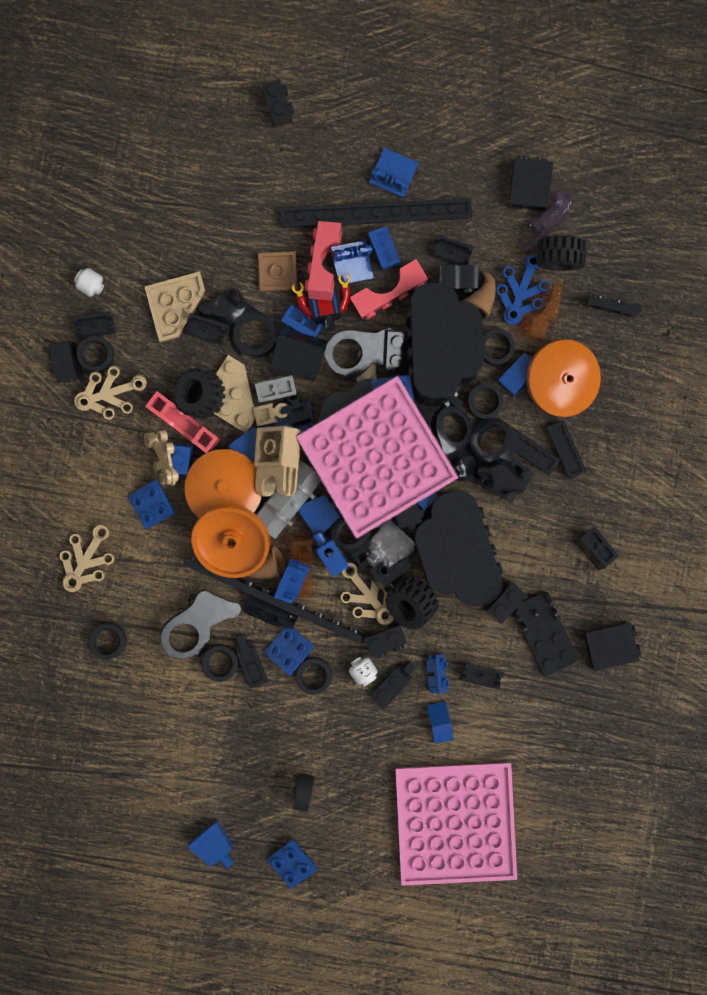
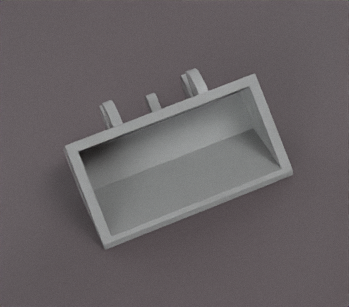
[254,459,322,539]

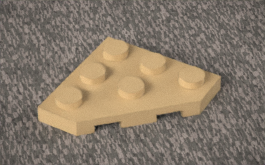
[145,272,205,343]
[214,355,256,433]

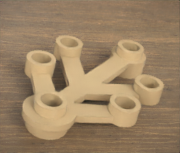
[74,365,147,420]
[144,430,178,486]
[60,525,115,592]
[341,563,394,625]

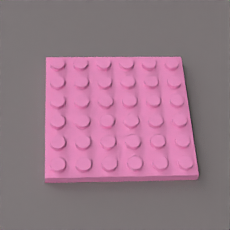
[297,376,458,538]
[395,762,517,885]

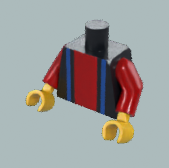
[291,274,350,331]

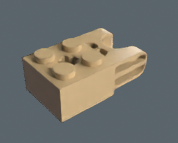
[254,426,301,497]

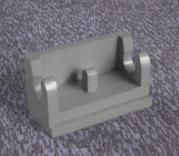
[255,374,296,402]

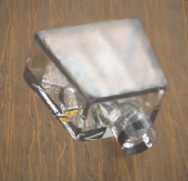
[367,519,415,567]

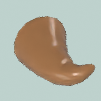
[462,272,496,320]
[247,546,286,579]

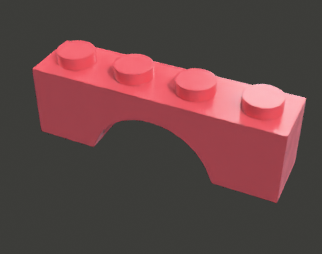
[305,221,342,301]
[350,259,428,320]
[145,391,220,453]

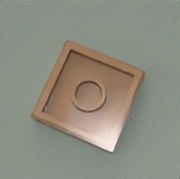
[258,251,298,292]

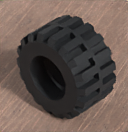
[537,235,587,271]
[172,368,226,419]
[385,576,439,630]

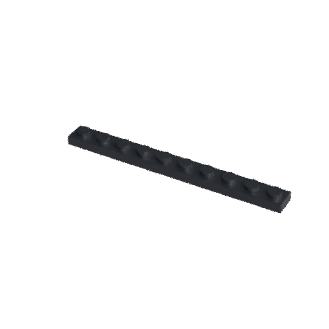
[281,198,472,228]
[183,555,362,643]

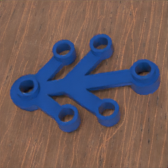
[496,254,551,325]

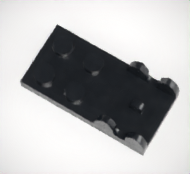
[513,591,579,677]

